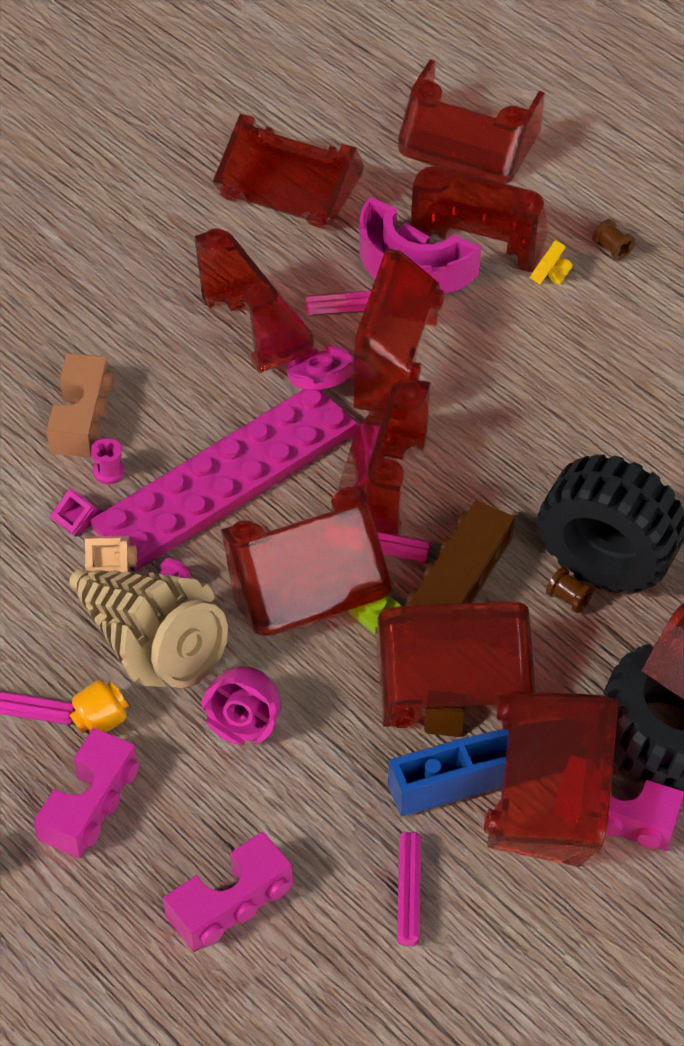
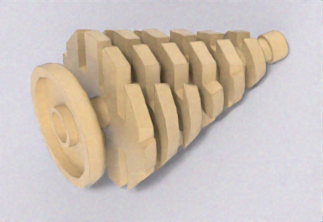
[69,569,228,688]

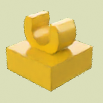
[529,239,573,285]

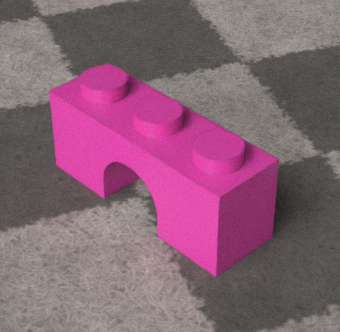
[34,727,139,859]
[553,756,684,851]
[163,831,293,952]

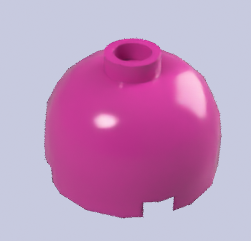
[201,666,281,745]

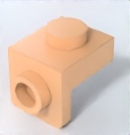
[85,536,137,573]

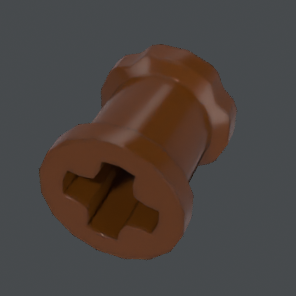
[592,219,635,261]
[546,567,595,613]

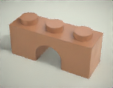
[46,353,114,457]

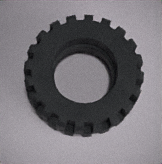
[538,454,684,594]
[596,641,684,791]

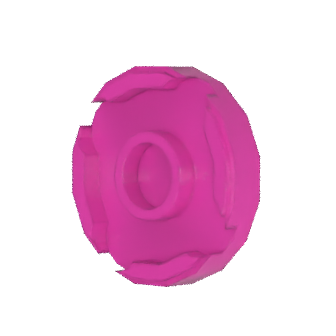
[287,346,355,390]

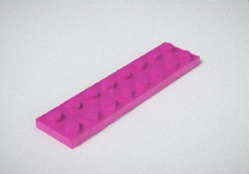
[91,389,357,572]

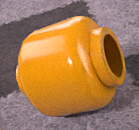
[69,679,129,734]

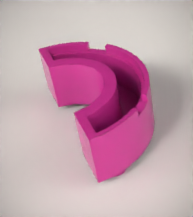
[359,197,481,297]

